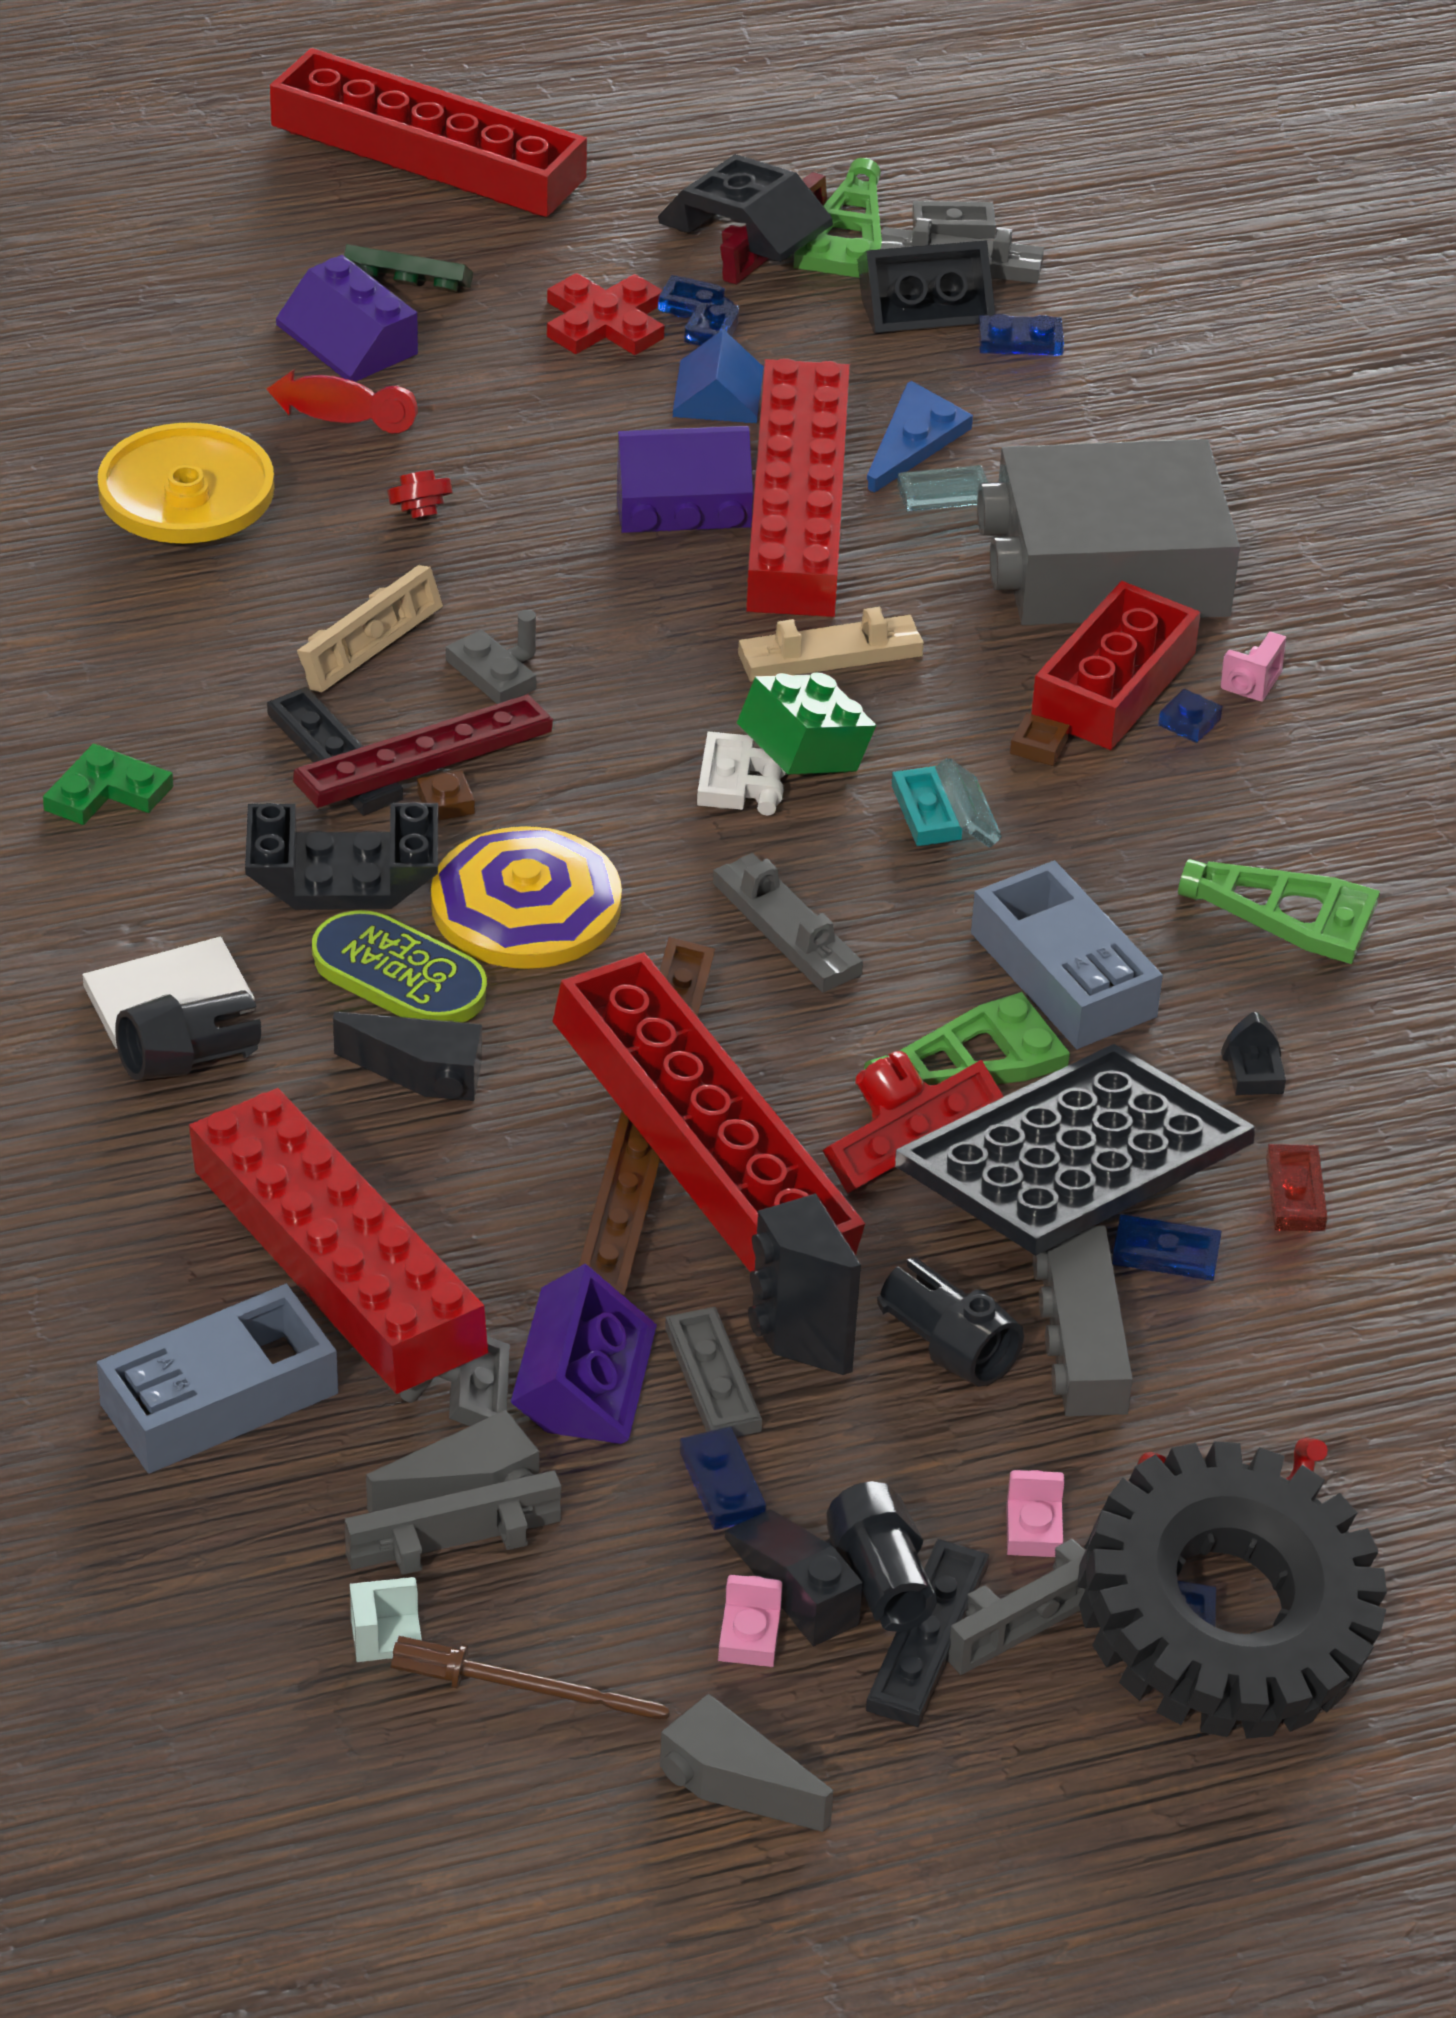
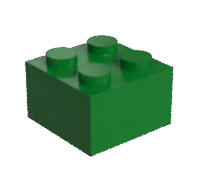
[736,672,877,774]

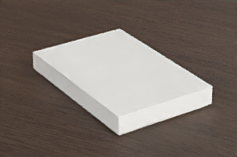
[83,936,255,1049]

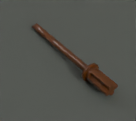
[391,1636,670,1719]

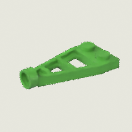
[794,158,882,278]
[1178,859,1380,964]
[864,992,1070,1086]

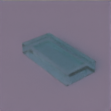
[897,465,988,511]
[935,757,1001,848]

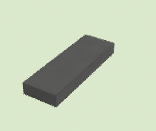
[665,1307,762,1442]

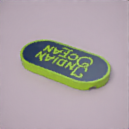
[312,910,487,1023]

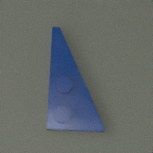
[867,381,973,493]

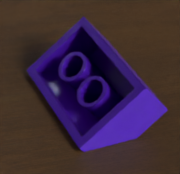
[276,255,418,382]
[617,426,753,533]
[511,1263,657,1444]

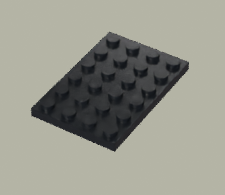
[895,1044,1255,1256]

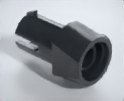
[115,990,261,1080]
[877,1258,1024,1387]
[825,1481,936,1632]

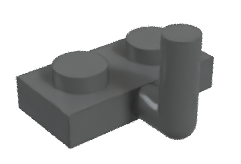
[446,610,536,704]
[399,1336,510,1426]

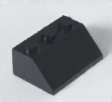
[857,240,996,334]
[748,1193,861,1375]

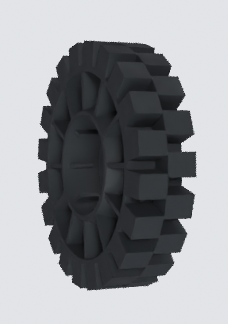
[1077,1441,1387,1739]

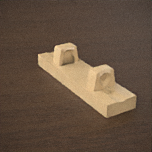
[297,565,443,692]
[738,607,924,682]

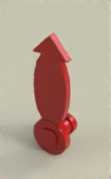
[267,369,418,433]

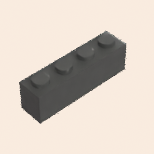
[1033,1226,1132,1416]

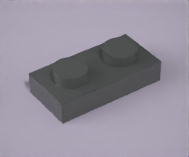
[912,201,996,239]

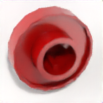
[387,470,453,519]

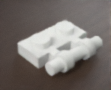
[697,732,786,816]

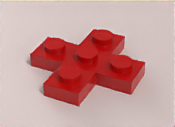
[547,273,665,355]

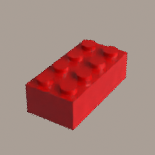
[1031,580,1201,750]

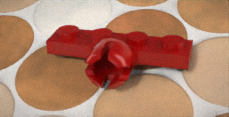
[822,1050,1004,1194]

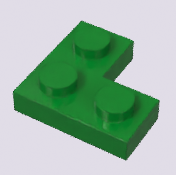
[43,743,173,825]

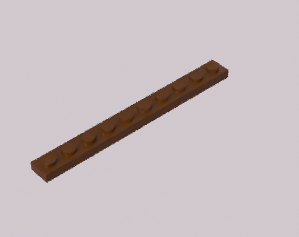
[578,937,715,1296]

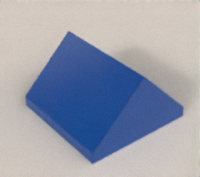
[673,329,764,423]

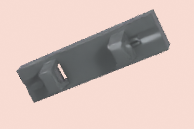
[880,217,1044,284]
[713,853,863,993]
[345,1470,561,1575]
[947,1539,1086,1675]

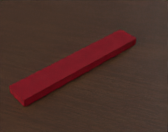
[293,694,553,808]

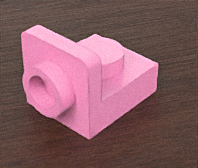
[1221,631,1286,702]
[1006,1470,1064,1557]
[718,1575,783,1667]

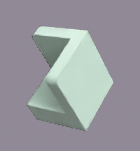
[350,1577,422,1662]

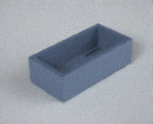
[971,860,1163,1049]
[97,1283,338,1474]

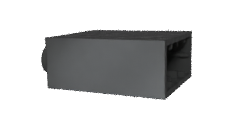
[977,439,1240,625]

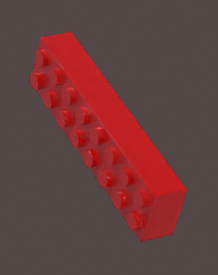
[270,48,587,217]
[746,358,850,617]
[552,952,866,1272]
[189,1088,488,1394]

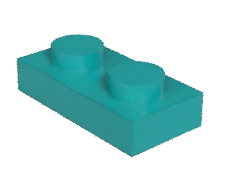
[891,766,963,846]

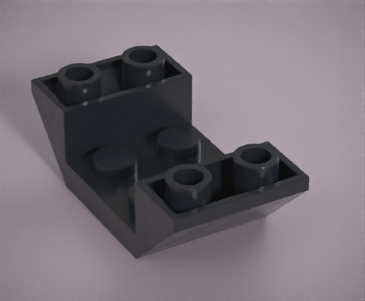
[658,154,833,262]
[245,802,438,910]

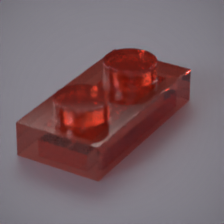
[1266,1144,1327,1231]

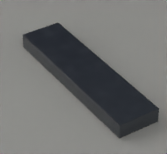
[267,687,403,816]
[866,1539,989,1728]

